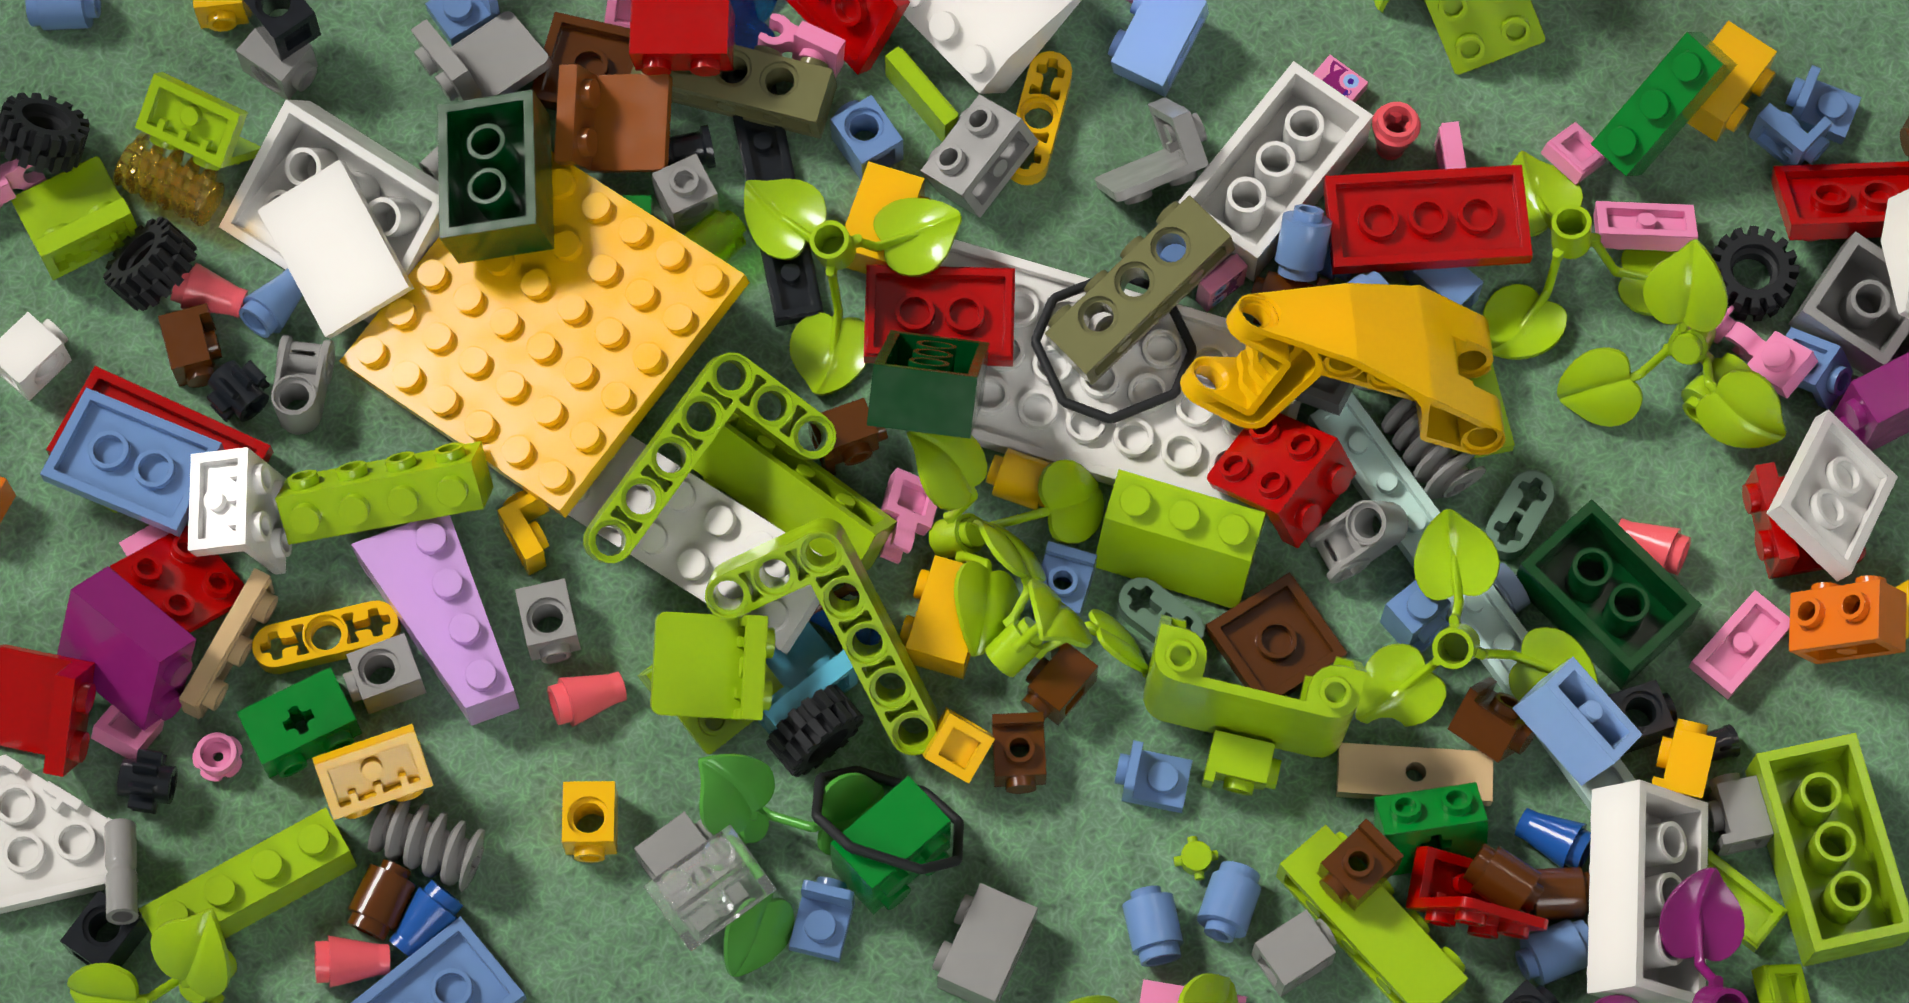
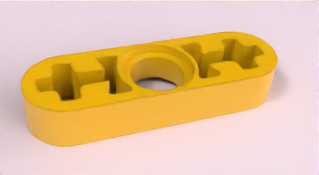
[1011,51,1072,185]
[252,600,401,674]

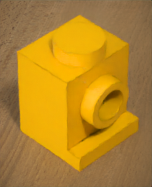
[1652,719,1717,799]

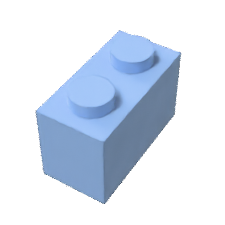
[1108,0,1209,97]
[1512,657,1643,786]

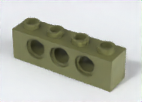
[631,42,837,139]
[1045,195,1235,386]

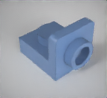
[425,0,500,46]
[1785,65,1862,145]
[1748,103,1833,166]
[1786,327,1853,409]
[1114,740,1193,813]
[789,876,855,963]

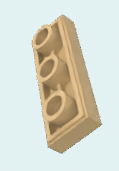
[179,568,278,719]
[1336,743,1493,806]

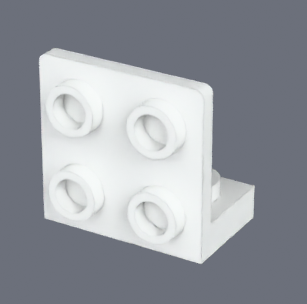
[188,447,292,575]

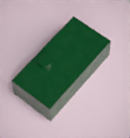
[867,330,990,439]

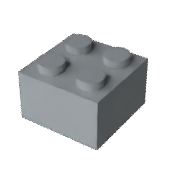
[1789,231,1909,375]

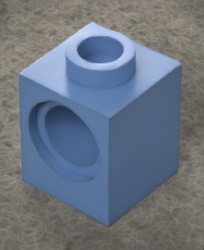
[830,95,903,180]

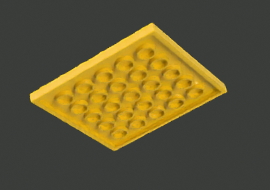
[340,151,750,518]

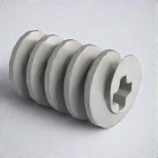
[1381,399,1486,499]
[368,800,485,892]

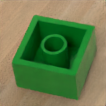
[830,775,951,915]

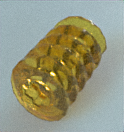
[113,132,225,226]

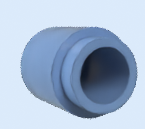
[25,0,101,31]
[1275,204,1332,282]
[1197,861,1261,943]
[1122,886,1184,967]
[1515,919,1588,986]

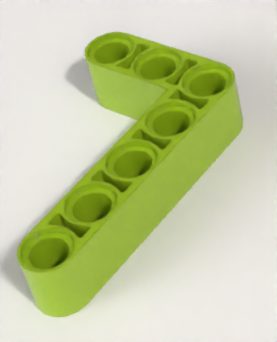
[583,352,836,563]
[705,518,939,756]

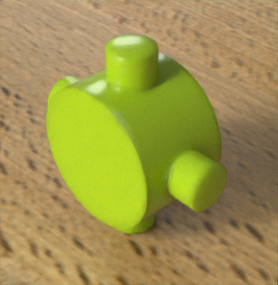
[1173,836,1219,881]

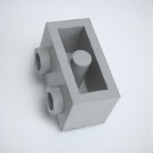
[920,94,1039,218]

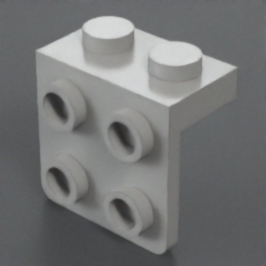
[411,11,552,101]
[1095,97,1209,205]

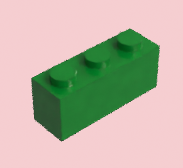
[1591,32,1738,176]

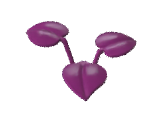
[1594,867,1749,1003]

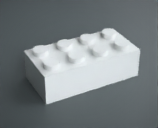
[1179,61,1373,282]
[1587,780,1708,1003]

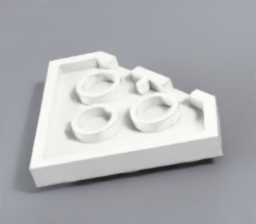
[0,755,138,914]

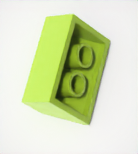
[1096,469,1267,608]

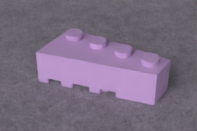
[351,515,520,726]

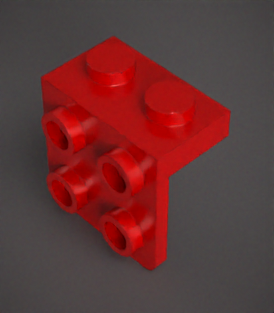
[1207,413,1357,548]
[1742,462,1866,579]
[110,526,245,633]
[0,644,96,777]
[1406,846,1549,939]

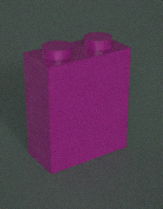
[1833,352,1909,451]
[57,566,196,731]

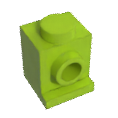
[1201,730,1282,796]

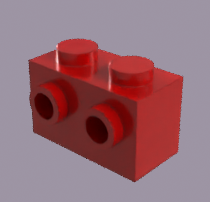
[629,0,735,77]

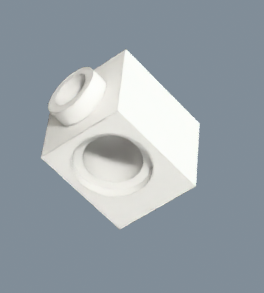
[0,312,72,401]

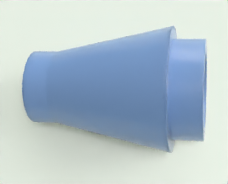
[239,268,303,338]

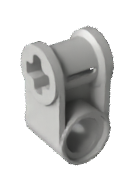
[271,335,335,435]
[1306,500,1408,584]

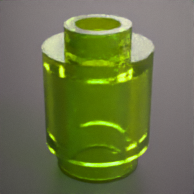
[684,208,747,263]

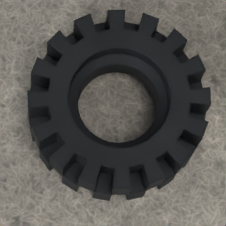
[0,93,90,174]
[103,217,197,311]
[1711,226,1800,322]
[766,684,864,777]

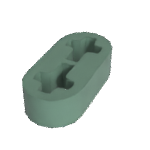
[1485,470,1555,560]
[1118,577,1204,644]

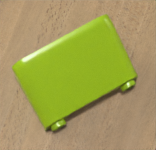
[1143,614,1367,758]

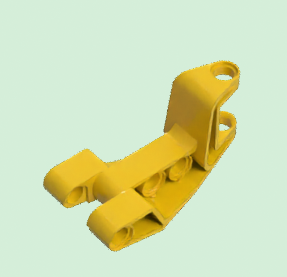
[1180,283,1505,456]

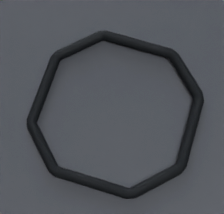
[1031,271,1197,423]
[811,766,964,874]

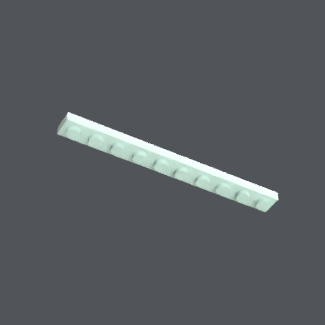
[1308,392,1636,812]

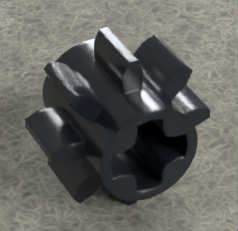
[207,360,270,422]
[117,748,178,814]

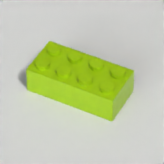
[1745,733,1909,967]

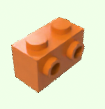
[1789,575,1907,664]

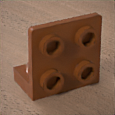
[554,64,673,173]

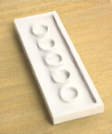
[568,435,822,655]

